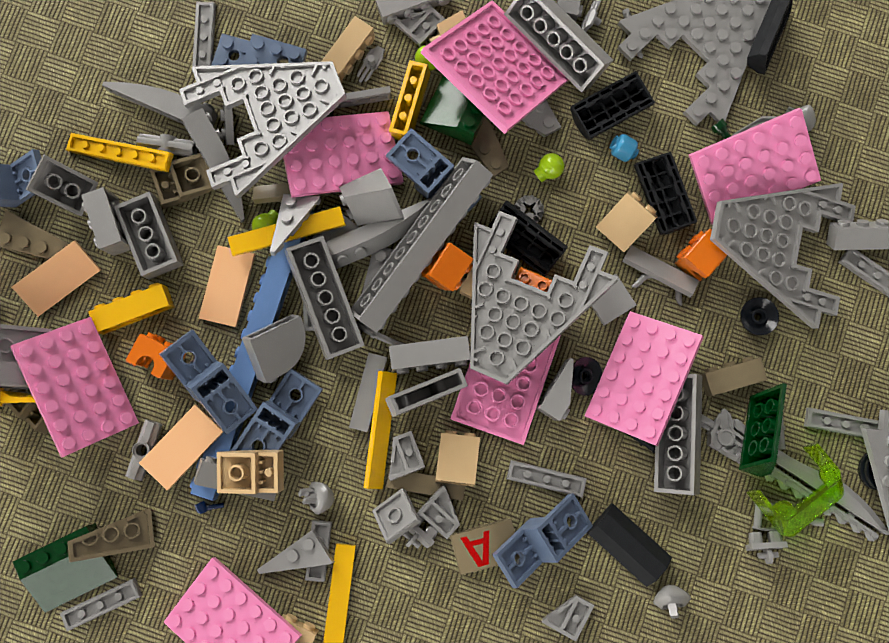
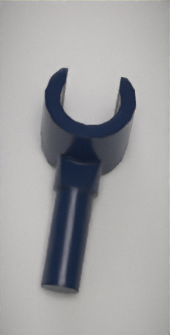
[195,501,224,514]

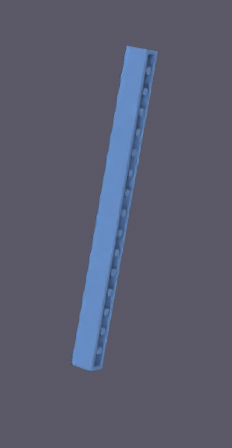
[190,208,315,501]

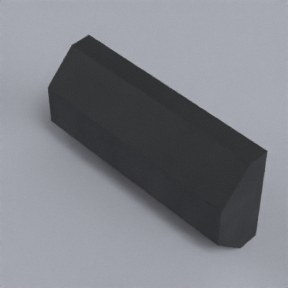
[747,0,793,75]
[570,71,655,140]
[634,151,698,235]
[488,201,568,277]
[587,503,672,587]

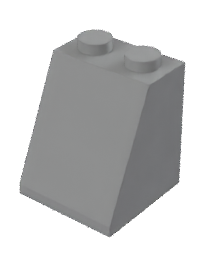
[339,168,404,226]

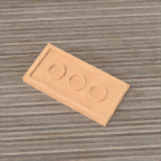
[11,240,101,317]
[198,245,256,328]
[139,404,224,490]

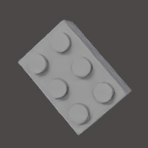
[81,187,131,256]

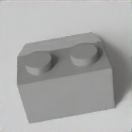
[25,154,98,217]
[536,357,574,421]

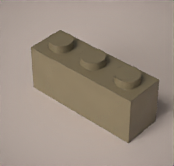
[699,355,768,396]

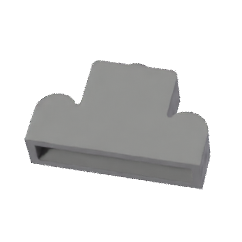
[385,368,468,418]

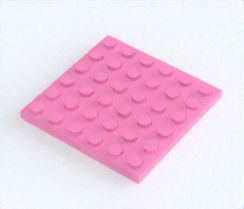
[421,0,569,134]

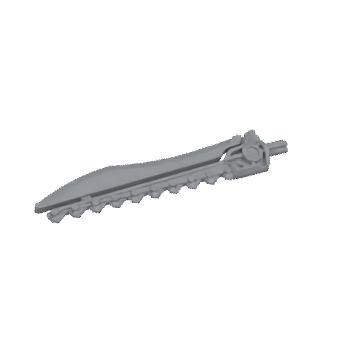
[701,409,889,541]

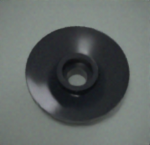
[740,297,779,335]
[572,357,602,396]

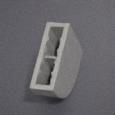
[242,314,306,383]

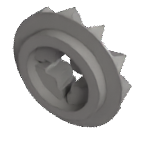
[515,195,544,223]

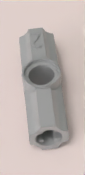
[136,133,198,157]
[125,419,163,481]

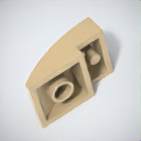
[217,450,284,494]

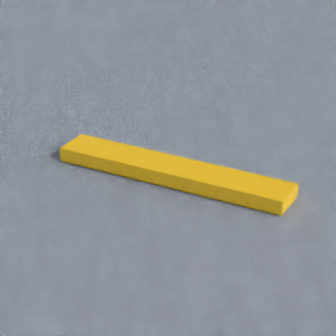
[66,133,174,172]
[227,206,346,257]
[364,371,397,489]
[323,543,356,643]

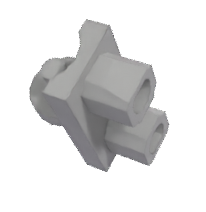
[403,513,438,549]
[745,531,788,564]

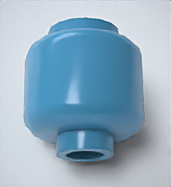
[609,134,639,162]

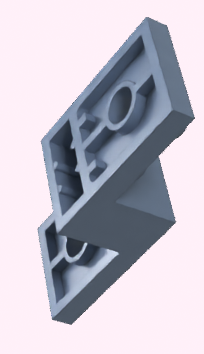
[211,33,308,66]
[386,128,482,225]
[0,149,41,208]
[159,329,258,435]
[231,368,323,451]
[492,493,593,588]

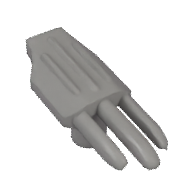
[581,0,602,32]
[357,45,385,83]

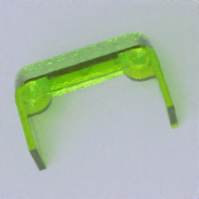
[746,443,844,537]

